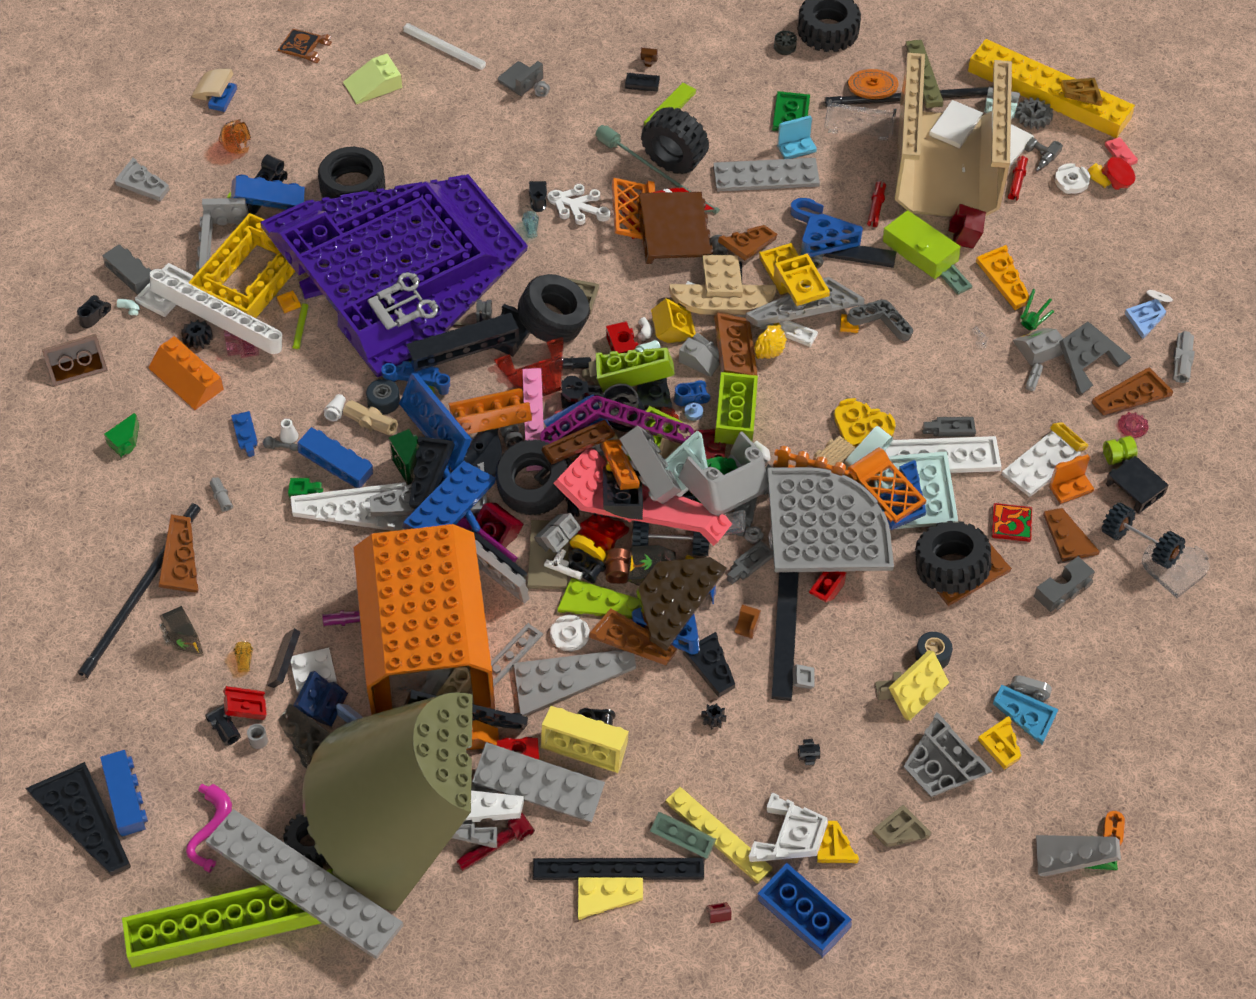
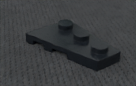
[683,632,735,697]

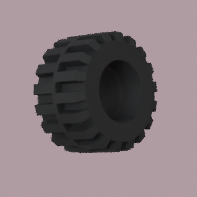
[283,813,329,868]

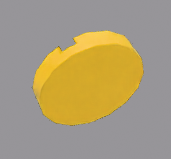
[569,535,606,562]

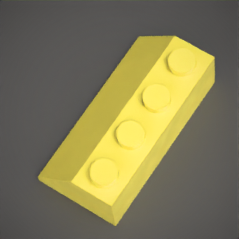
[541,706,629,773]

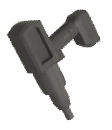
[1025,137,1063,171]

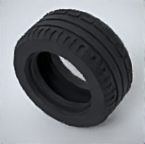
[318,146,386,199]

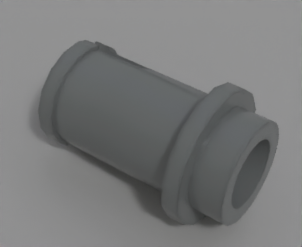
[811,247,824,268]

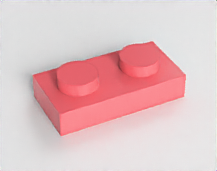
[1105,137,1138,166]

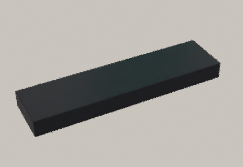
[824,243,897,268]

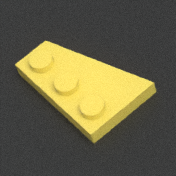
[578,878,643,920]

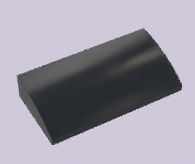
[603,466,643,520]

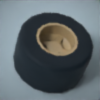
[915,632,953,669]

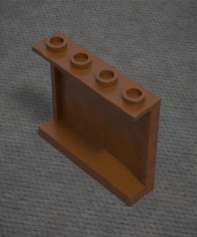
[637,192,713,264]

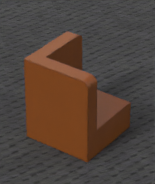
[734,605,761,639]

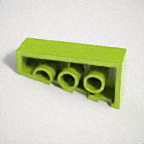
[595,347,675,393]

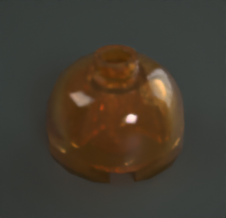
[219,119,251,154]

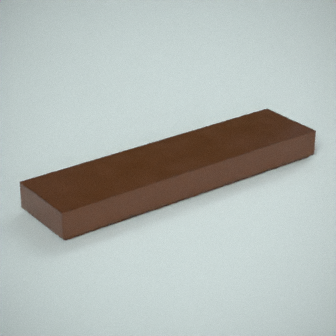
[541,419,615,465]

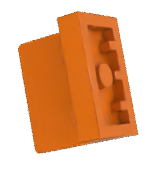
[1049,454,1094,504]

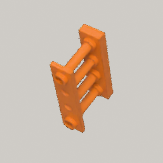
[448,388,532,434]

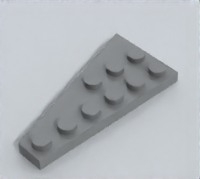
[746,277,864,327]
[514,650,636,717]

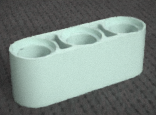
[844,426,893,470]

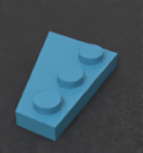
[993,685,1059,745]

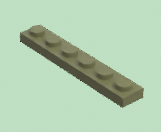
[905,40,943,108]

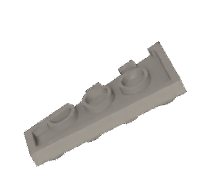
[1036,835,1121,876]

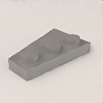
[115,158,170,202]

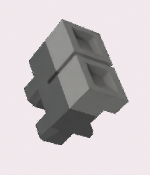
[534,513,581,552]

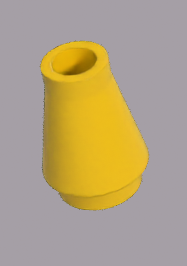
[1088,163,1111,188]

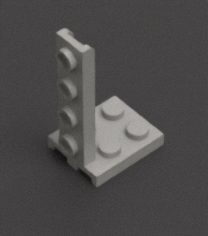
[196,198,249,272]

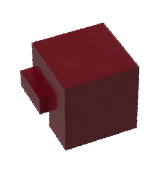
[948,204,986,249]

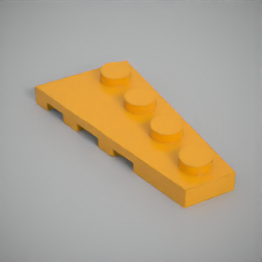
[976,245,1029,310]

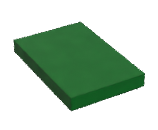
[772,91,810,131]

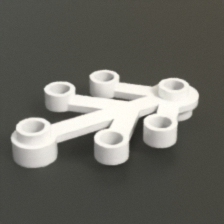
[548,184,610,225]

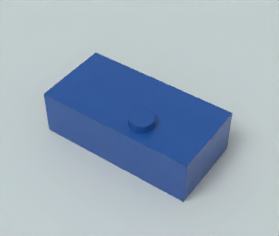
[758,863,852,958]

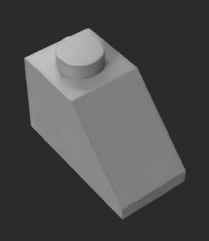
[679,337,720,377]

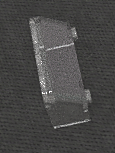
[824,99,897,141]

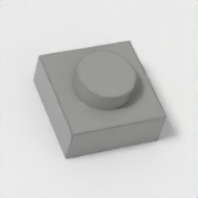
[793,664,814,689]

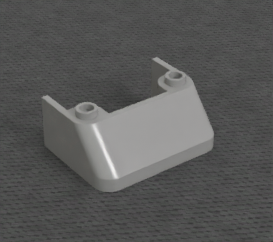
[678,432,768,516]

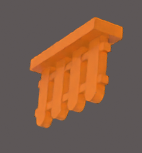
[773,446,849,477]

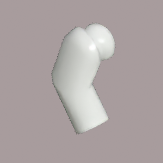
[638,317,653,341]
[754,441,771,465]

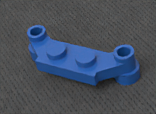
[381,361,450,395]

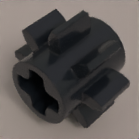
[701,703,727,730]
[798,739,820,765]

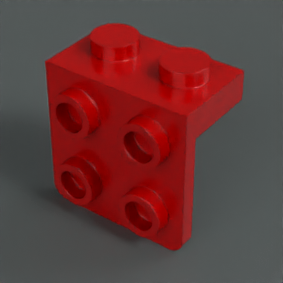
[577,514,629,554]

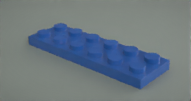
[399,373,472,470]
[402,461,496,530]

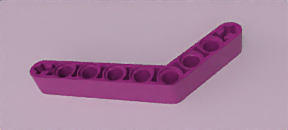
[540,396,695,444]

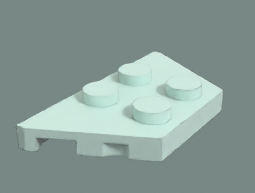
[665,431,708,497]

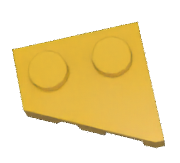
[817,821,859,863]

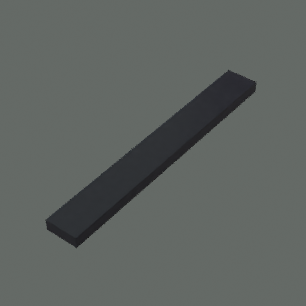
[771,572,799,701]
[533,858,704,880]

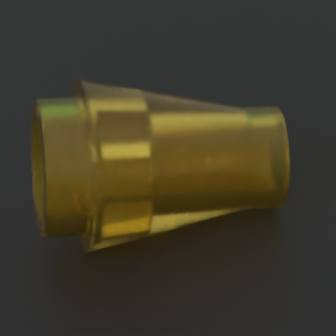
[233,642,253,673]

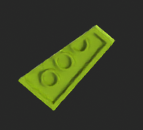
[558,578,642,619]

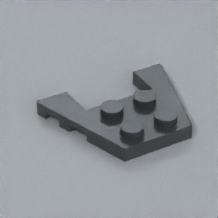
[1059,321,1131,395]

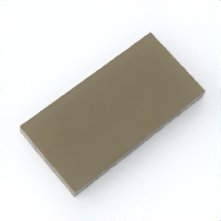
[527,520,569,590]

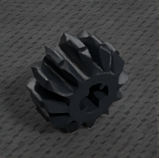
[181,319,213,350]

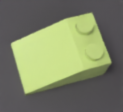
[343,54,402,104]

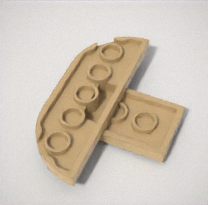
[669,255,776,315]

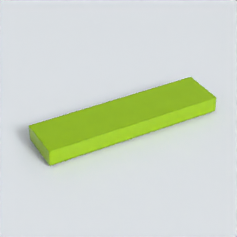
[644,82,696,125]

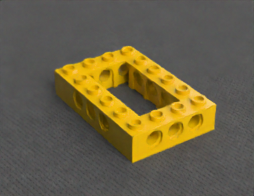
[188,213,295,318]

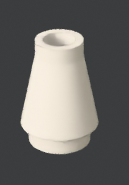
[324,394,346,421]
[280,419,299,444]

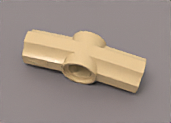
[343,400,398,435]

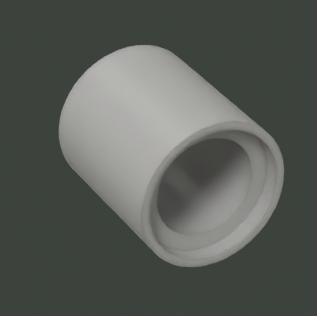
[247,724,268,749]

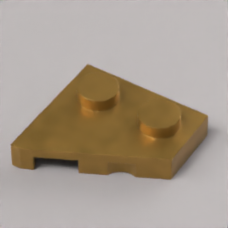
[1061,77,1103,106]

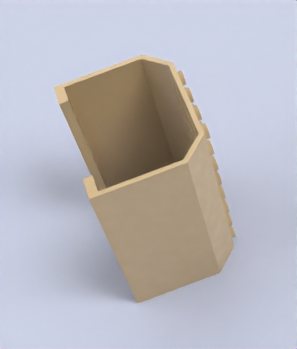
[895,53,1012,217]

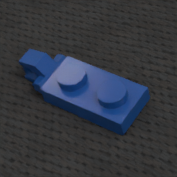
[231,411,258,457]

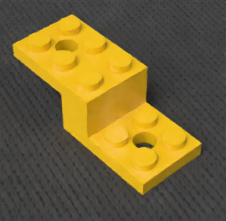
[759,243,830,306]

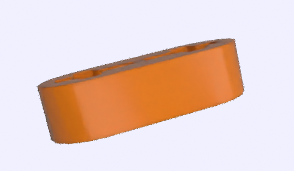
[1103,811,1125,847]

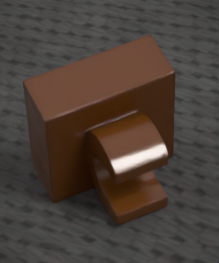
[640,47,658,67]

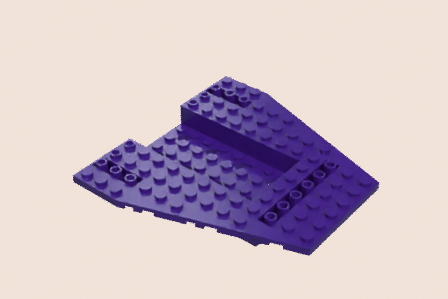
[260,174,528,378]

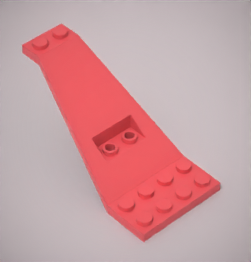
[553,447,732,546]

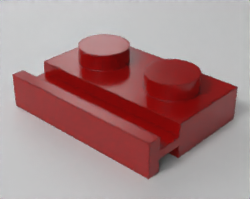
[223,686,267,720]

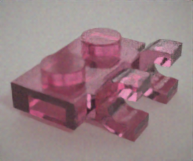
[224,330,259,358]

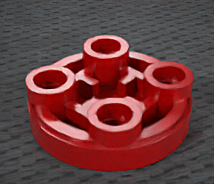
[1101,157,1136,190]

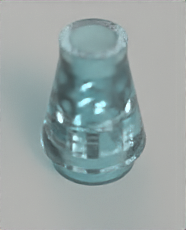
[522,211,539,238]

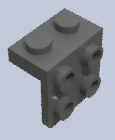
[498,61,543,96]

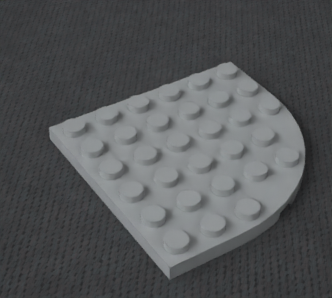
[767,467,894,572]

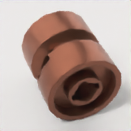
[605,548,631,584]

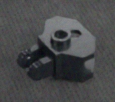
[561,376,602,409]

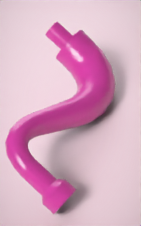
[186,784,232,873]

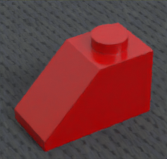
[809,571,847,603]

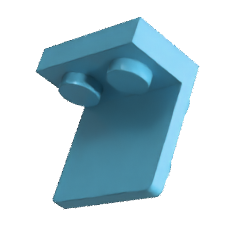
[777,116,817,159]

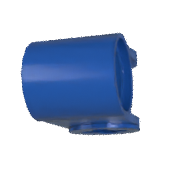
[674,380,711,407]

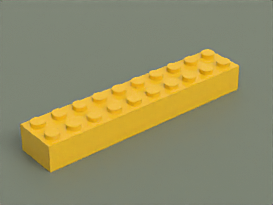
[968,39,1135,138]

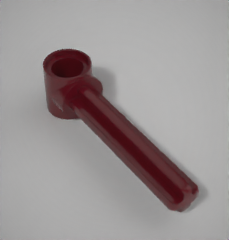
[456,813,535,871]

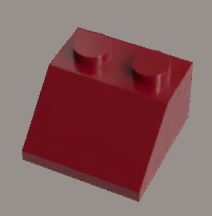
[476,503,524,548]

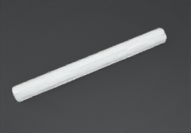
[403,23,486,70]

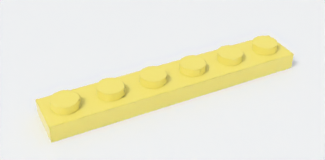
[665,787,773,884]

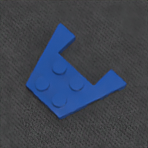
[859,460,926,530]

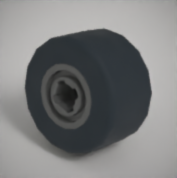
[366,379,400,415]

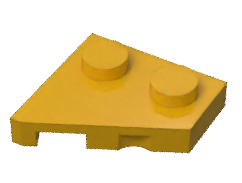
[978,716,1021,770]

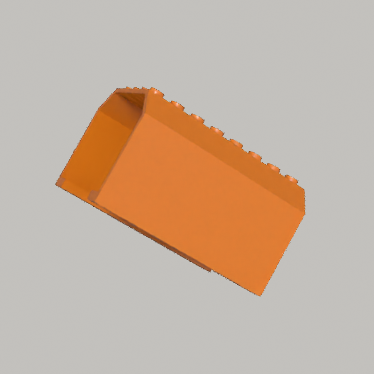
[353,524,495,715]

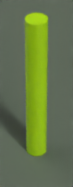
[292,303,309,349]

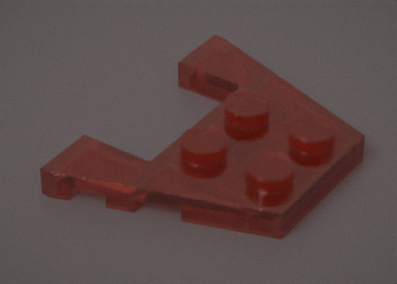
[494,337,564,397]

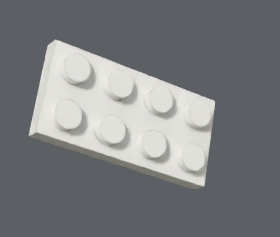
[1002,431,1081,497]

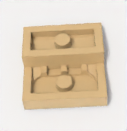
[191,69,233,100]

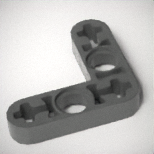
[847,299,914,341]

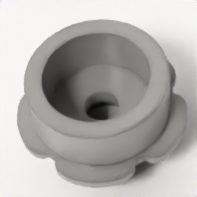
[534,81,550,97]
[744,527,763,544]

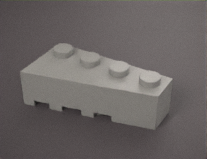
[620,426,681,504]

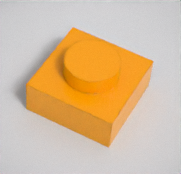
[276,290,301,314]
[840,314,859,333]

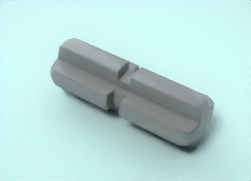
[1025,363,1043,391]

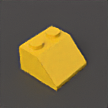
[651,298,696,343]

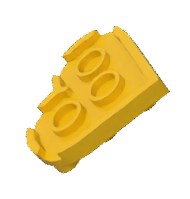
[834,398,896,448]

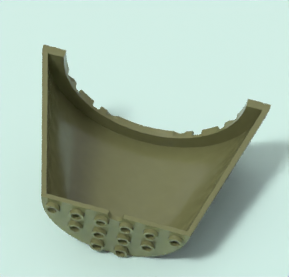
[302,692,472,911]

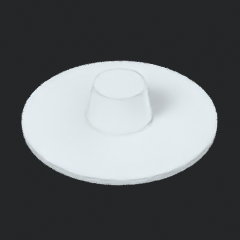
[1146,290,1173,303]

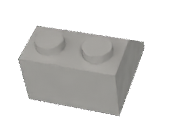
[1013,328,1063,367]

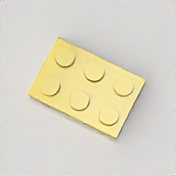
[889,650,949,720]

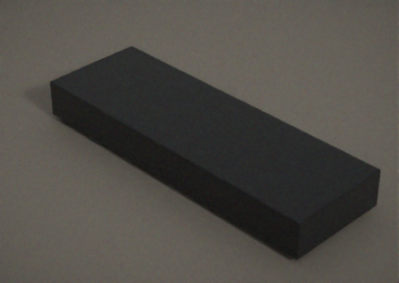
[267,628,300,688]

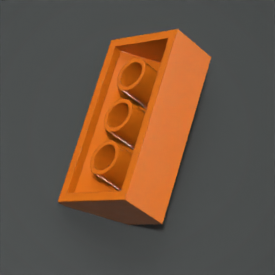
[148,336,224,410]

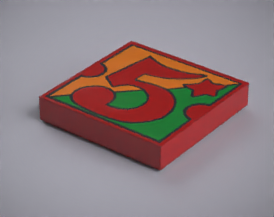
[992,503,1032,542]

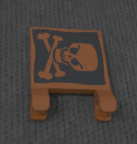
[278,29,332,63]

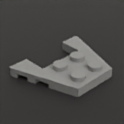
[452,783,498,848]

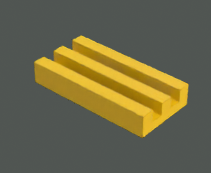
[1050,422,1089,452]

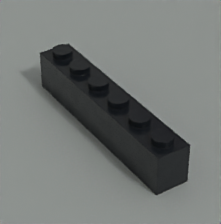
[406,313,519,372]

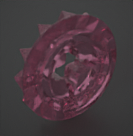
[1118,412,1149,438]

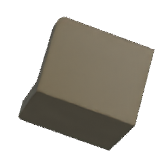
[875,672,902,700]

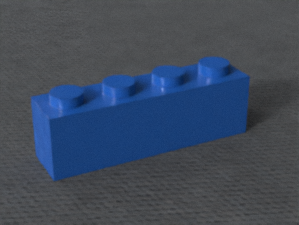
[231,174,305,210]
[297,427,373,488]
[100,750,148,837]

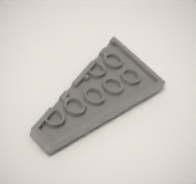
[370,462,487,517]

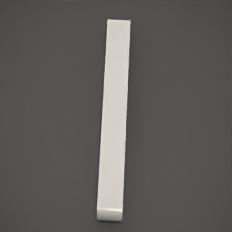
[150,269,282,354]

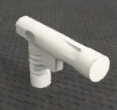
[544,549,583,580]

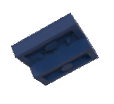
[293,671,348,727]

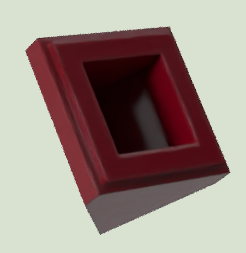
[706,902,732,923]

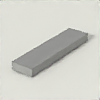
[491,623,543,687]

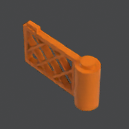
[848,447,927,523]

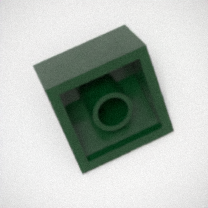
[388,429,419,485]

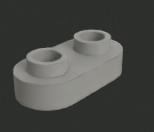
[1010,675,1052,701]

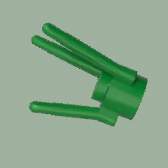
[1020,289,1054,331]

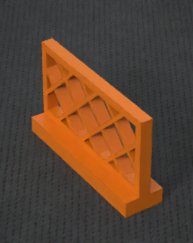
[612,178,655,239]

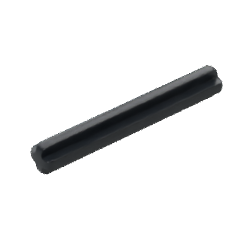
[469,530,527,579]

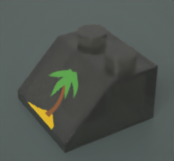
[627,545,676,586]
[159,606,204,657]

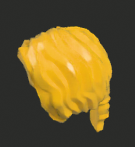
[754,322,787,359]

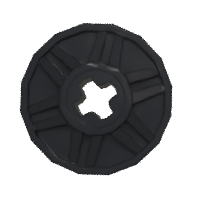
[600,384,645,432]

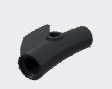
[463,428,502,477]

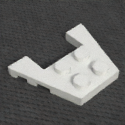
[749,793,828,862]

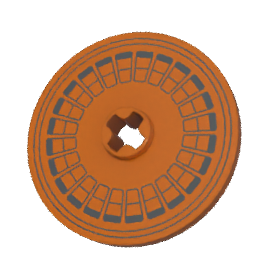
[848,69,898,99]

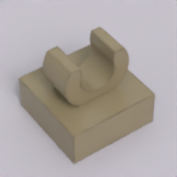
[582,360,600,386]

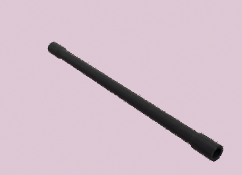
[824,86,993,107]
[78,503,201,678]

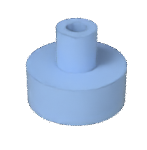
[684,403,703,421]

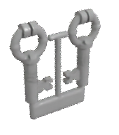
[367,273,439,330]

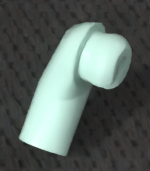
[117,299,140,316]

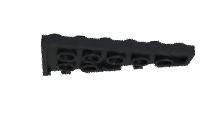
[25,762,131,876]

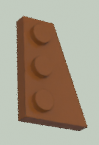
[718,225,778,261]
[1043,508,1100,561]

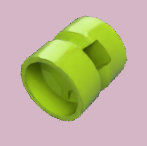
[1103,436,1138,465]

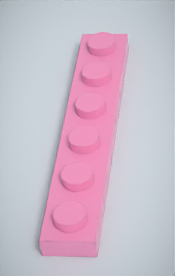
[523,368,544,471]

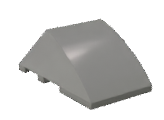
[904,712,993,798]

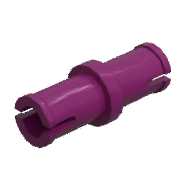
[322,610,360,627]

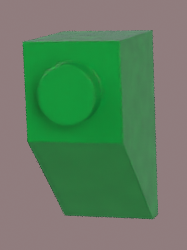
[104,413,139,457]

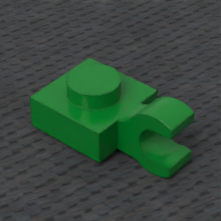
[288,478,324,498]

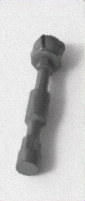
[263,436,298,451]

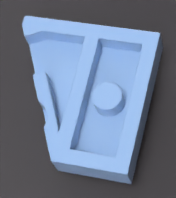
[1125,299,1166,339]

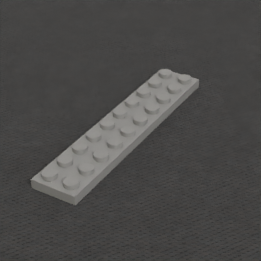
[206,809,404,960]

